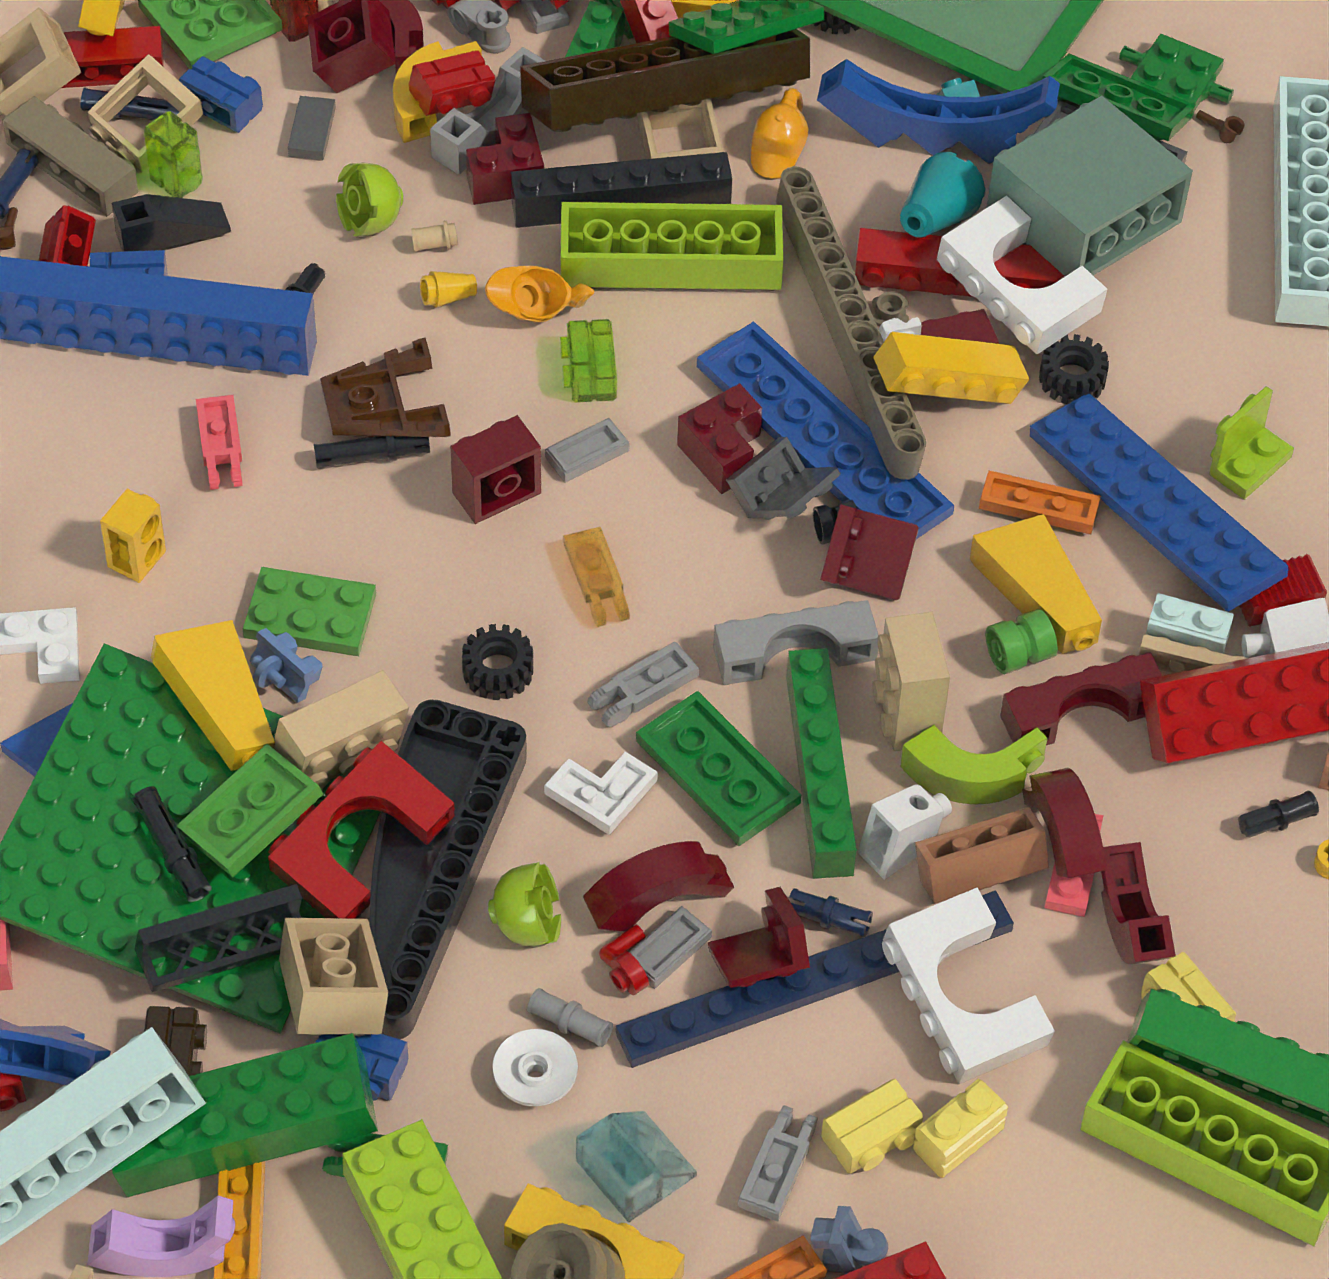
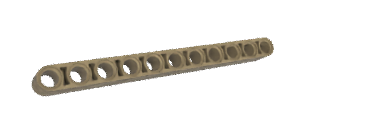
[776,166,926,479]

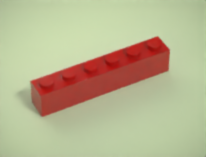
[855,228,1065,297]

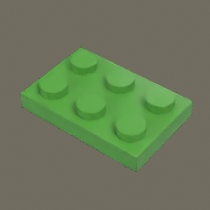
[243,567,376,656]
[177,744,323,878]

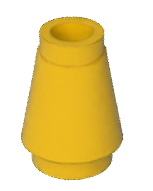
[420,271,477,308]

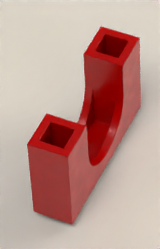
[268,741,455,919]

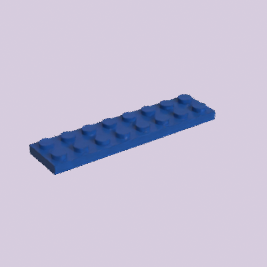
[697,321,954,539]
[1030,393,1288,612]

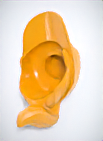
[751,88,809,179]
[485,266,594,322]

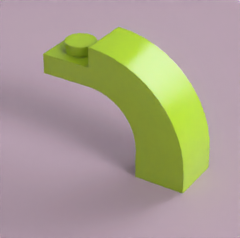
[900,725,1047,805]

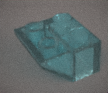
[576,1111,697,1223]

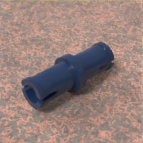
[789,888,873,937]

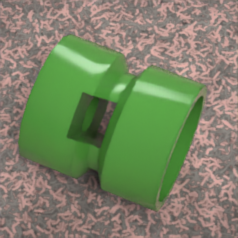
[985,609,1058,675]

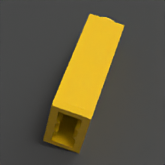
[970,514,1102,654]
[151,620,275,771]

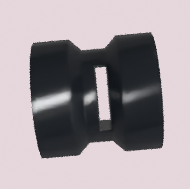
[813,500,857,544]

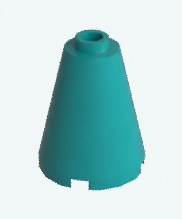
[900,152,986,237]

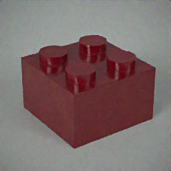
[307,0,396,93]
[450,415,541,524]

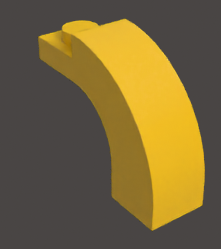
[393,41,482,143]

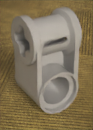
[447,0,511,53]

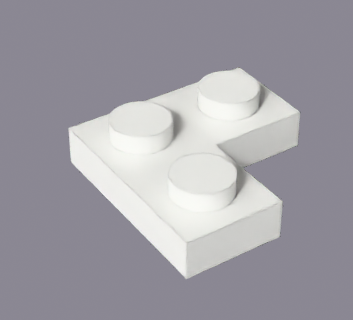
[0,607,80,684]
[544,752,658,835]

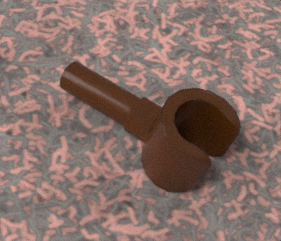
[1196,110,1245,143]
[0,207,18,249]

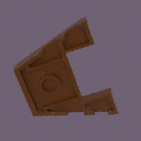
[320,337,451,437]

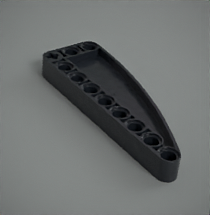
[370,699,527,1039]

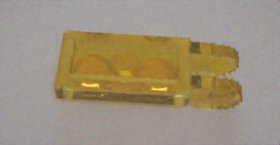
[563,527,630,627]

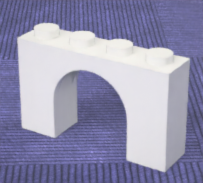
[937,195,1108,354]
[882,887,1055,1084]

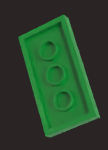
[669,0,824,54]
[1042,53,1196,141]
[636,691,802,846]

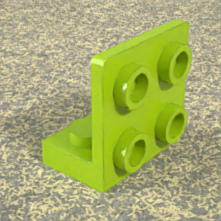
[1209,386,1294,500]

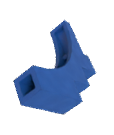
[817,59,1060,164]
[0,1019,111,1085]

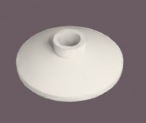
[493,1029,578,1106]

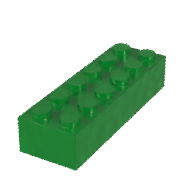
[112,1033,378,1197]

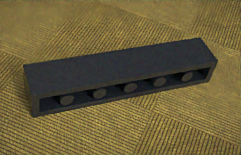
[511,152,732,228]

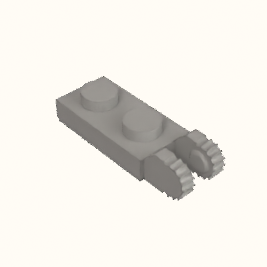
[587,642,699,727]
[738,1105,818,1222]

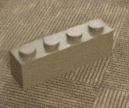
[3,96,138,216]

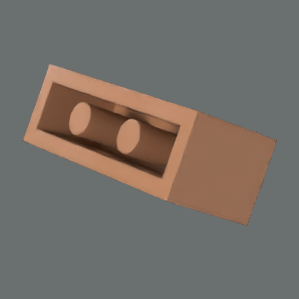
[915,807,1049,904]

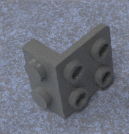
[726,437,841,520]

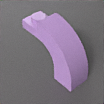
[87,1196,235,1277]

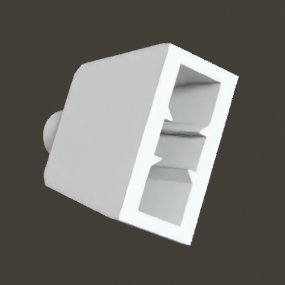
[1242,598,1329,658]
[857,784,952,880]

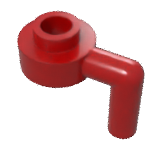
[599,924,649,995]

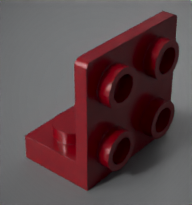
[820,504,919,600]
[708,886,810,988]

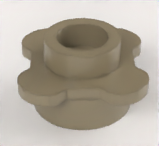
[872,292,909,326]

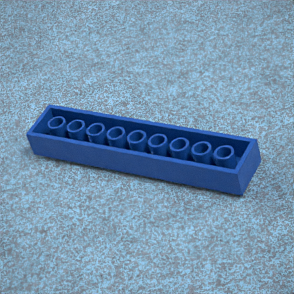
[0,256,317,376]

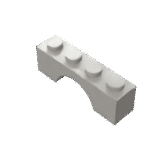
[430,47,546,175]
[713,600,878,685]

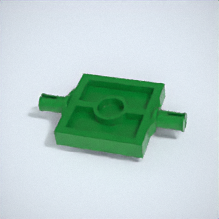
[1119,33,1234,110]

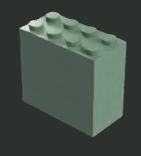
[986,96,1193,276]

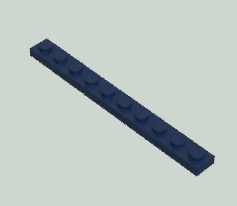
[616,890,1014,1068]

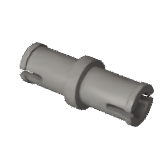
[527,988,613,1047]

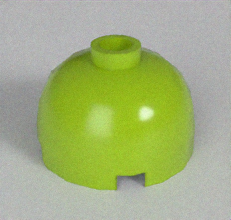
[336,162,403,237]
[488,862,561,946]

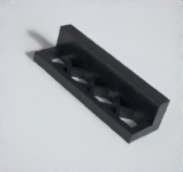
[135,884,302,992]

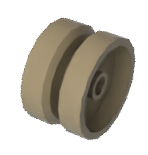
[511,1223,625,1279]

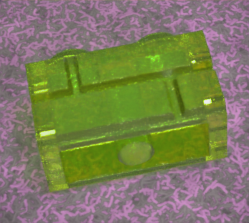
[144,111,203,198]
[560,319,617,403]

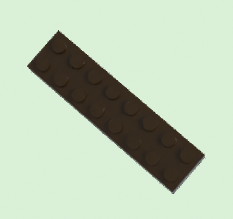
[520,29,810,132]

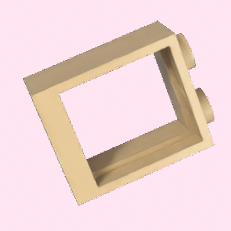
[0,7,81,116]
[87,54,203,172]
[638,98,723,159]

